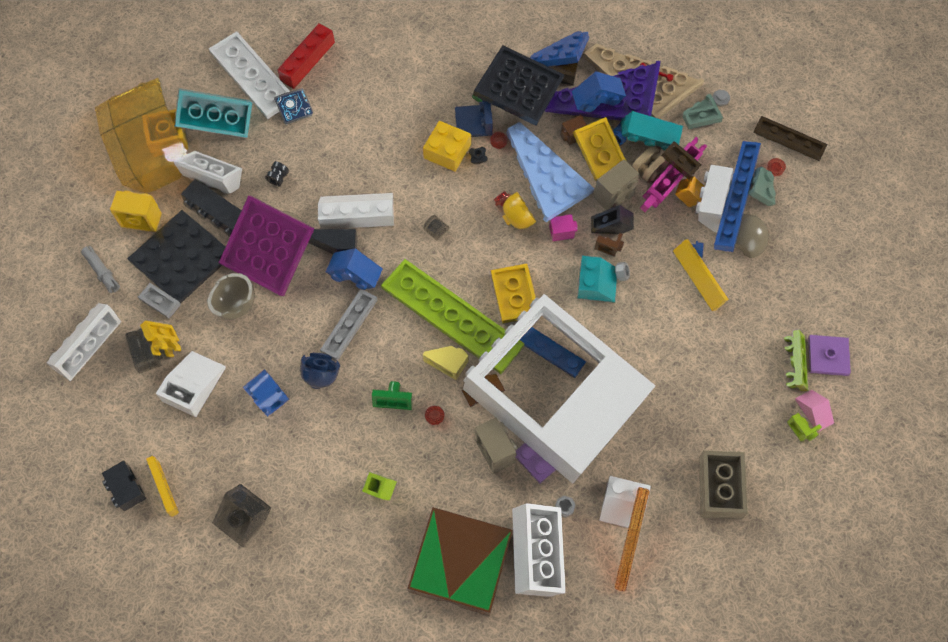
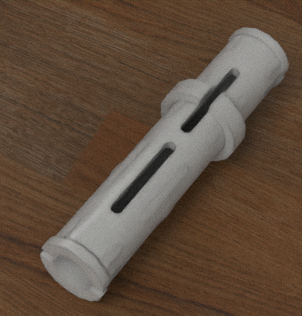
[81,246,120,293]

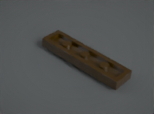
[753,116,828,161]

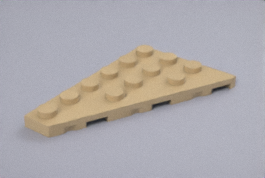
[583,44,704,119]

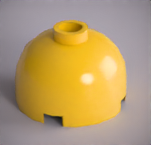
[502,192,536,229]

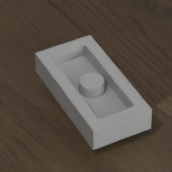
[138,283,181,319]

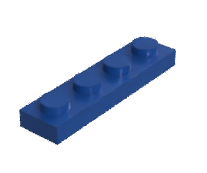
[520,327,586,378]

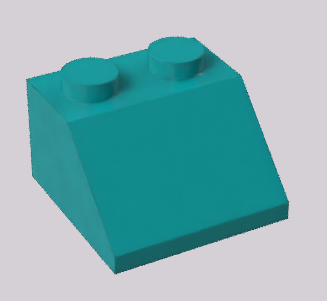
[577,256,617,302]

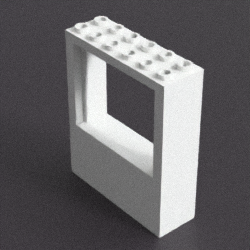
[463,294,655,484]

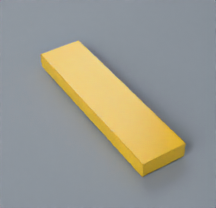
[673,239,729,311]

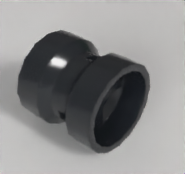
[265,161,289,187]

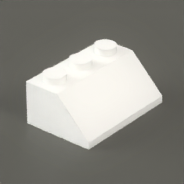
[174,151,242,194]
[696,165,733,233]

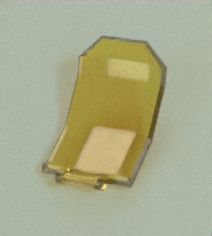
[95,78,188,194]

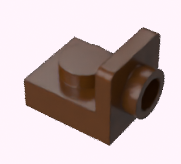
[594,233,624,257]

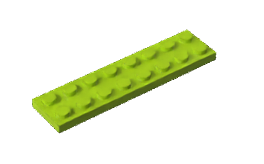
[381,259,525,374]

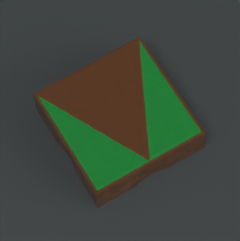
[407,507,513,616]

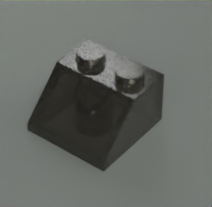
[212,484,271,547]

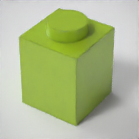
[362,472,397,501]

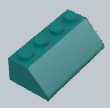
[175,88,252,138]

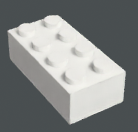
[512,503,565,597]

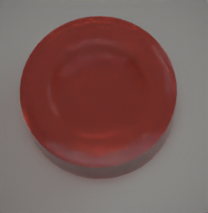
[767,158,786,176]

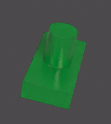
[372,381,413,410]

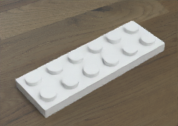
[209,32,290,119]

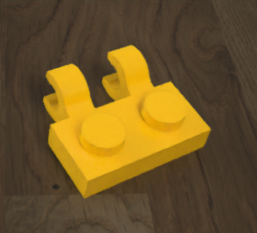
[140,320,181,358]

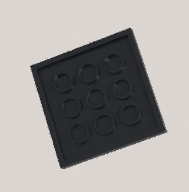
[473,45,565,126]
[127,210,226,304]

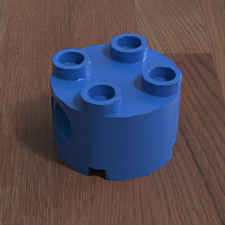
[243,369,290,417]

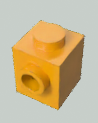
[675,176,705,207]

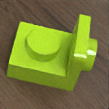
[787,413,822,442]

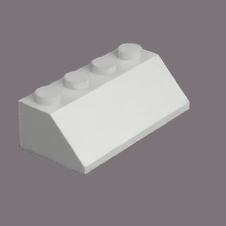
[318,193,394,229]
[47,303,121,381]

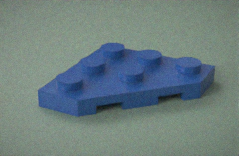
[530,31,589,67]

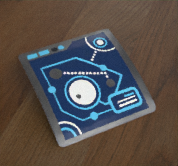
[274,88,313,125]

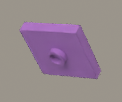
[808,335,851,376]

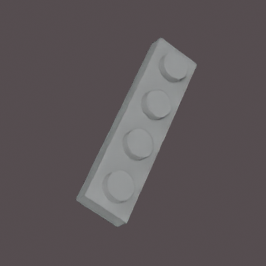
[320,289,377,361]

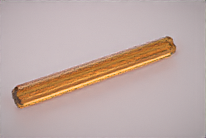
[614,487,650,591]

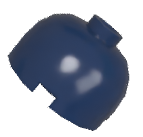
[300,352,340,389]

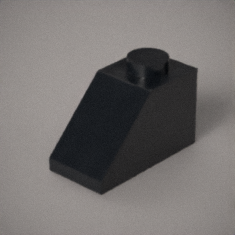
[591,205,634,234]

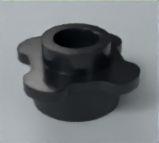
[469,147,488,164]

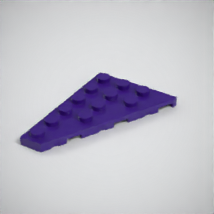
[545,61,661,121]

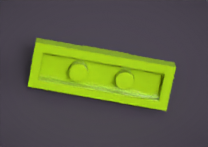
[784,330,808,391]

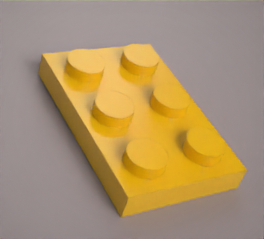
[573,117,626,181]
[491,263,536,324]

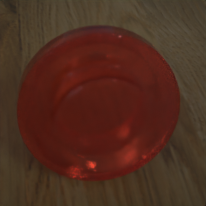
[490,132,508,149]
[493,191,510,207]
[425,406,445,425]

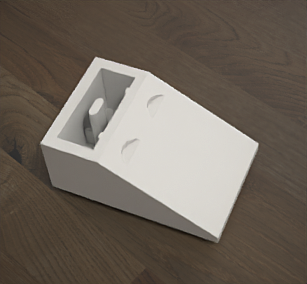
[156,351,226,417]

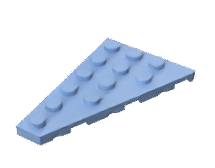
[506,122,595,222]

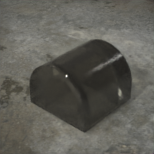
[423,215,449,241]

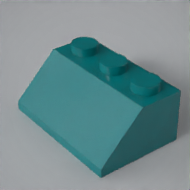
[621,111,683,151]

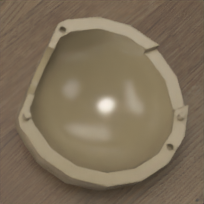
[735,214,769,258]
[207,273,255,320]

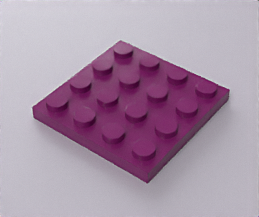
[219,195,315,296]

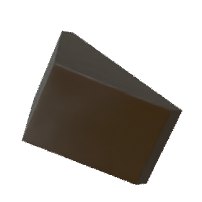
[552,62,579,86]

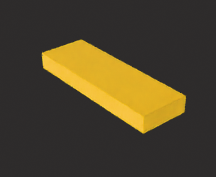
[146,456,179,517]

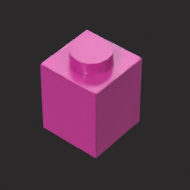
[549,214,578,242]

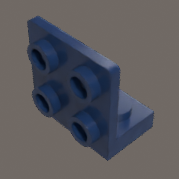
[455,100,493,137]

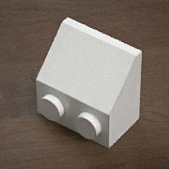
[599,476,650,531]

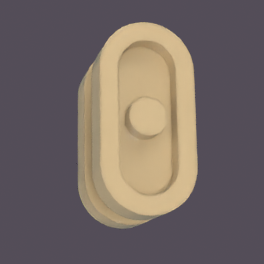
[632,146,670,183]

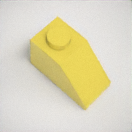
[423,346,468,380]

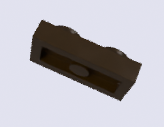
[661,141,702,180]

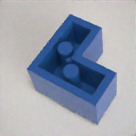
[572,71,626,112]
[325,248,383,290]

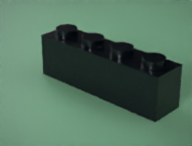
[181,179,242,237]

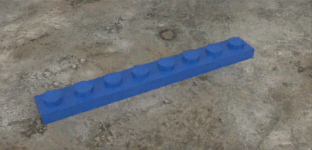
[714,141,761,252]

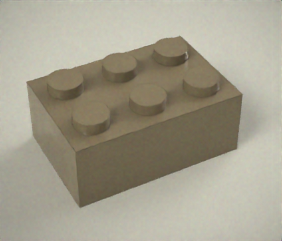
[699,450,748,519]

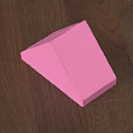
[795,390,834,432]

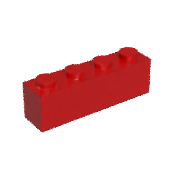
[277,23,335,89]

